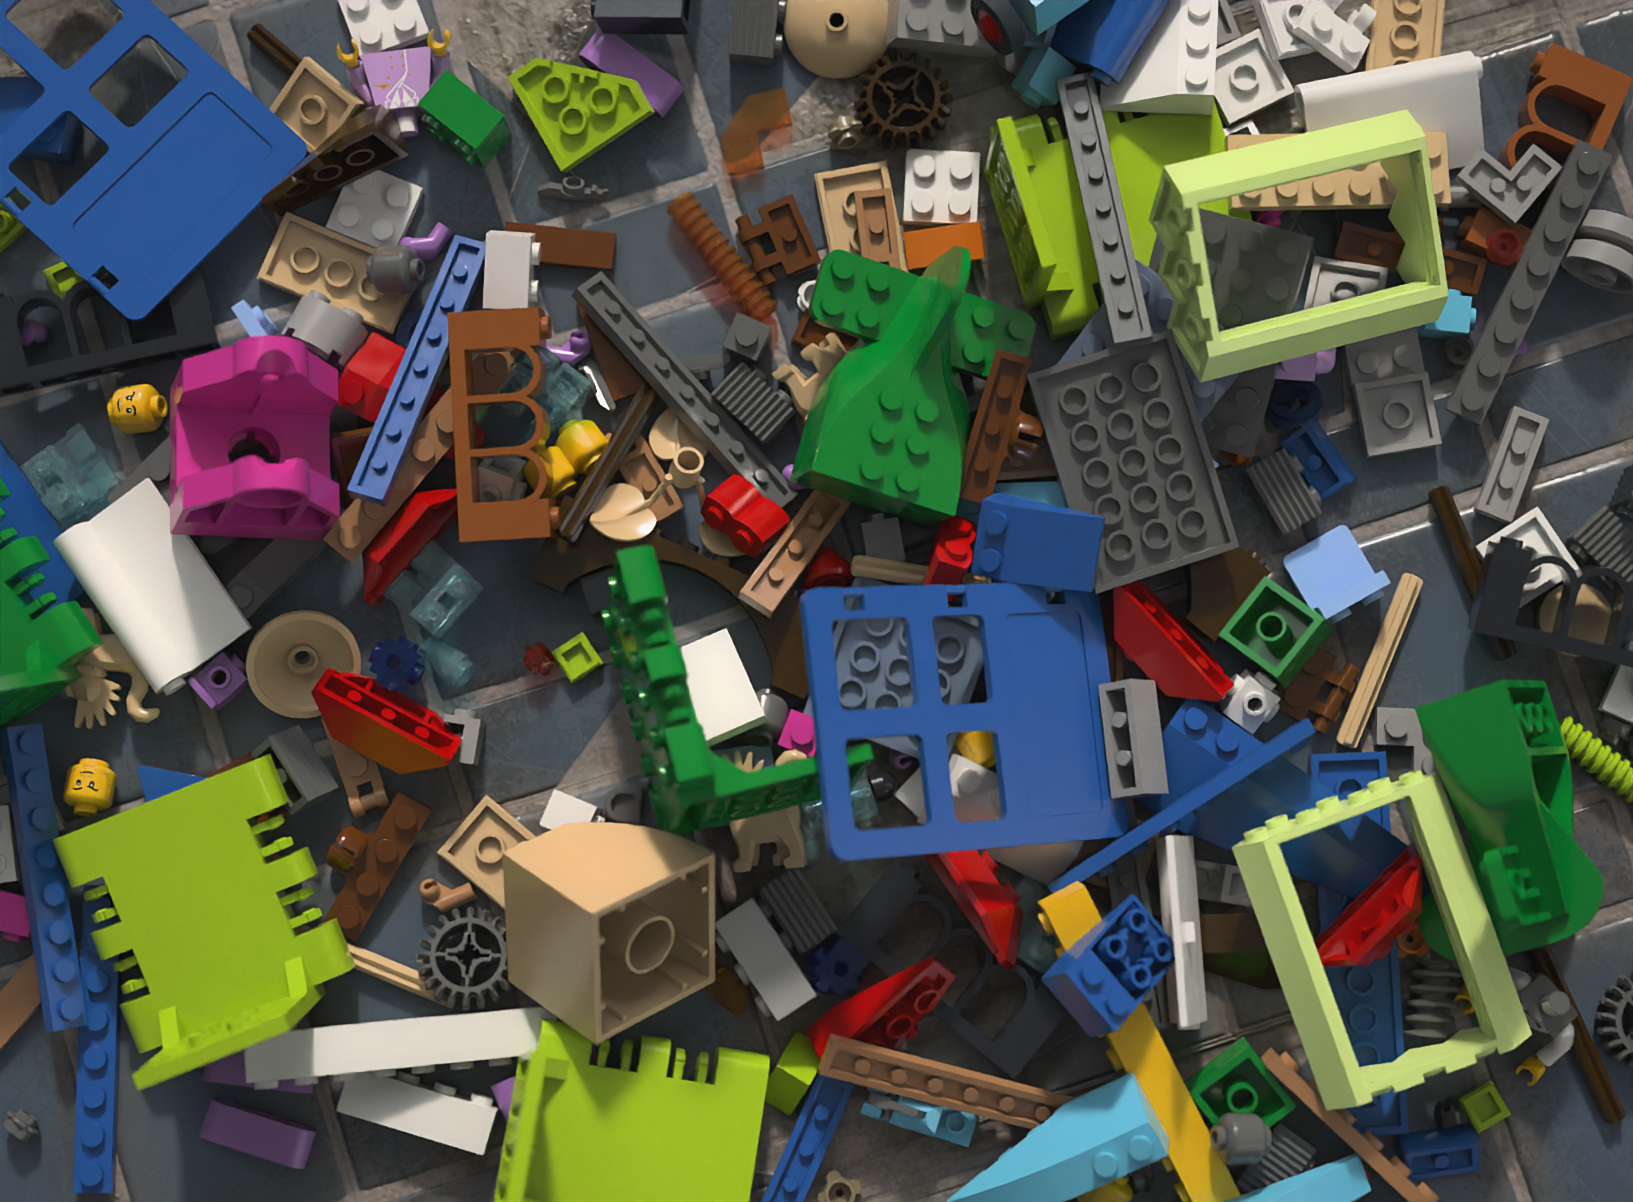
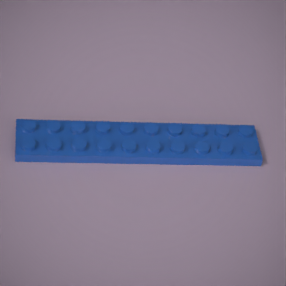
[1308,751,1409,1136]

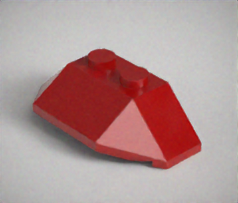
[362,489,458,609]
[1113,580,1234,702]
[311,668,462,774]
[1313,844,1422,968]
[923,850,1024,971]

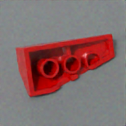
[337,332,488,461]
[806,956,956,1091]

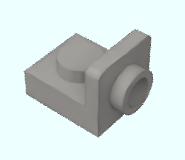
[443,708,486,766]

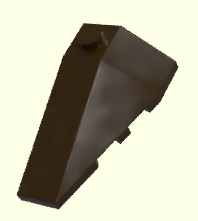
[262,104,409,216]
[1153,912,1305,989]

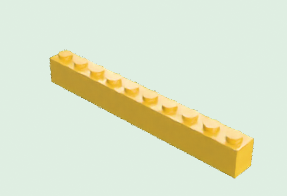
[1037,881,1241,1202]

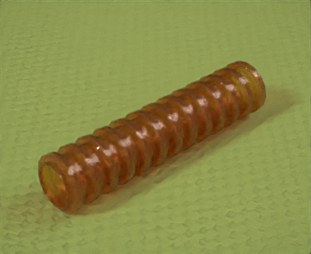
[666,191,778,322]

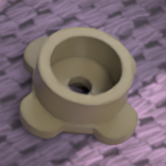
[827,116,865,150]
[818,1170,862,1202]

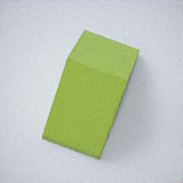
[765,1030,821,1116]

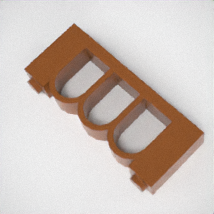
[1457,42,1633,272]
[447,307,562,543]

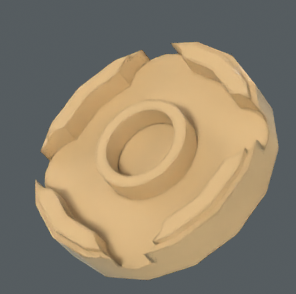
[1536,584,1612,658]

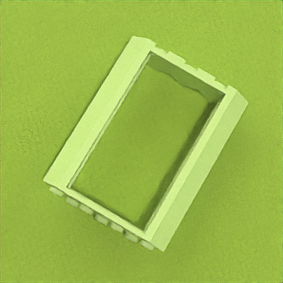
[1149,110,1449,383]
[1232,770,1532,1110]

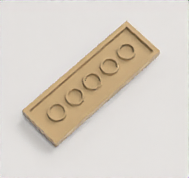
[1224,131,1451,211]

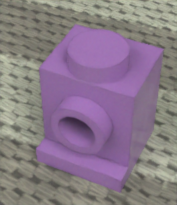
[187,651,249,711]

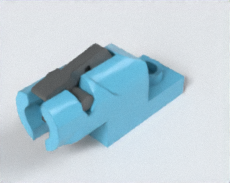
[860,1087,978,1147]

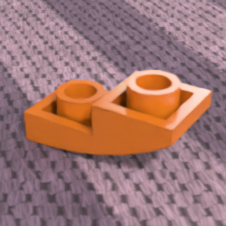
[903,221,986,269]

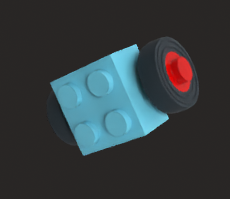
[970,0,1089,55]

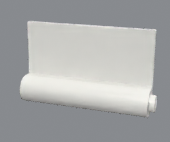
[1294,51,1484,169]
[53,478,252,696]
[1156,836,1207,1030]

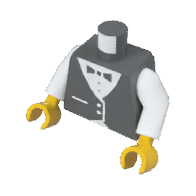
[1454,967,1578,1086]

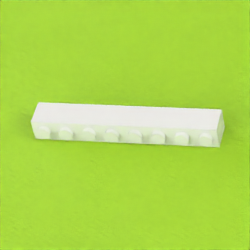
[244,1006,557,1089]

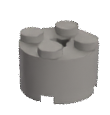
[280,290,368,374]

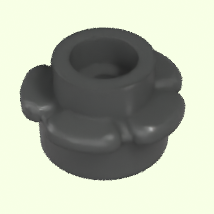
[2,1108,39,1143]

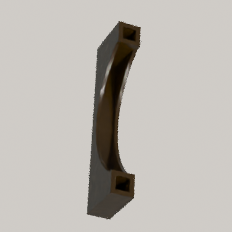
[1017,392,1271,645]
[528,494,838,701]

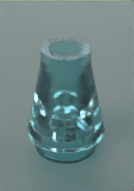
[419,635,476,688]

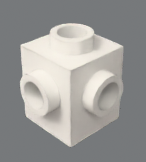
[478,457,527,502]
[1218,668,1281,734]

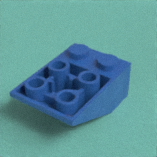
[1041,894,1175,1037]

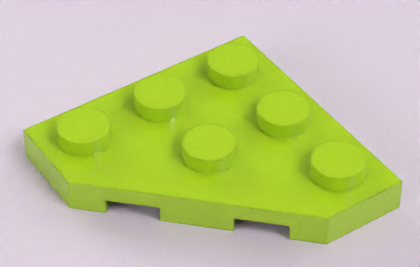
[508,57,655,172]

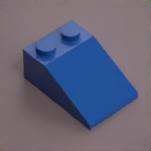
[0,77,80,165]
[971,492,1105,592]

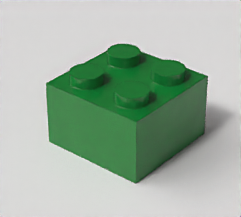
[418,69,512,169]
[1218,576,1332,689]
[1184,1036,1297,1128]

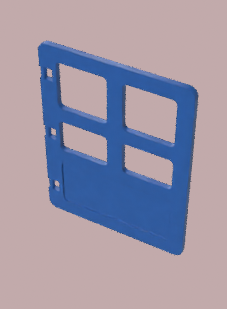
[0,0,307,322]
[800,583,1128,861]

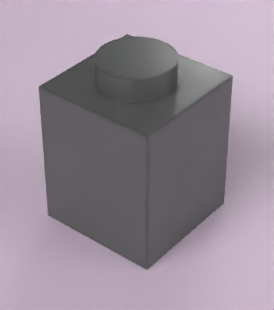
[722,312,772,367]

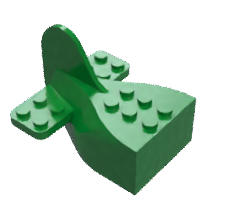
[789,246,1036,526]
[1414,680,1605,961]

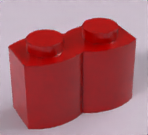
[700,474,791,559]
[923,516,976,601]

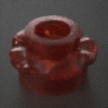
[1486,228,1523,265]
[523,641,557,676]

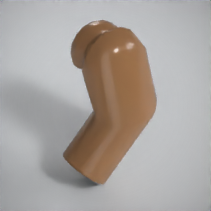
[419,879,477,912]

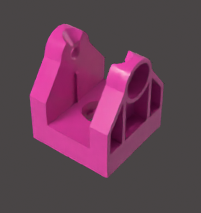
[170,336,340,541]

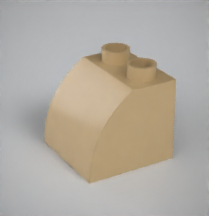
[502,822,715,1045]

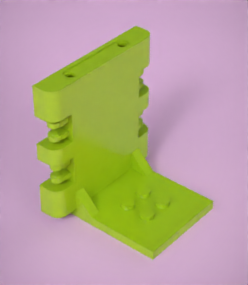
[984,96,1253,341]
[52,754,355,1090]
[494,1018,770,1202]

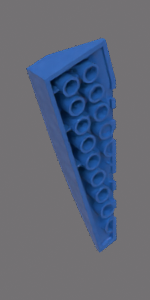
[1134,698,1431,923]

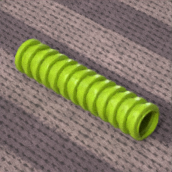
[1559,716,1633,803]

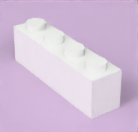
[336,1071,500,1155]

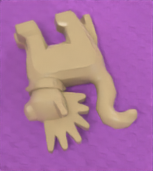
[772,333,847,424]
[65,608,160,730]
[722,749,807,872]

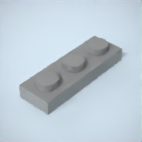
[1473,406,1549,524]

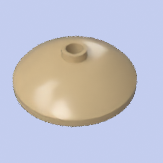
[783,0,888,79]
[246,610,361,718]

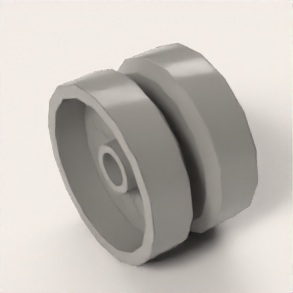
[1561,209,1633,294]

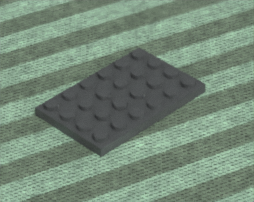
[1148,207,1314,458]
[1026,329,1240,594]

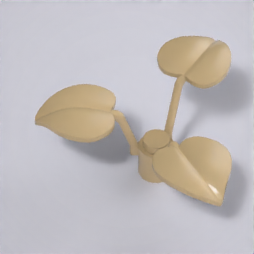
[589,407,746,558]

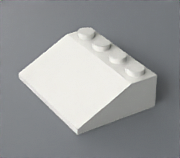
[1100,0,1218,115]

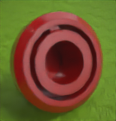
[804,547,855,591]

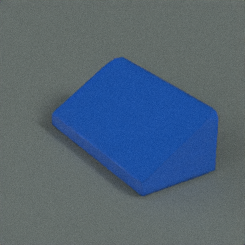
[1279,420,1357,502]
[1397,1124,1480,1181]

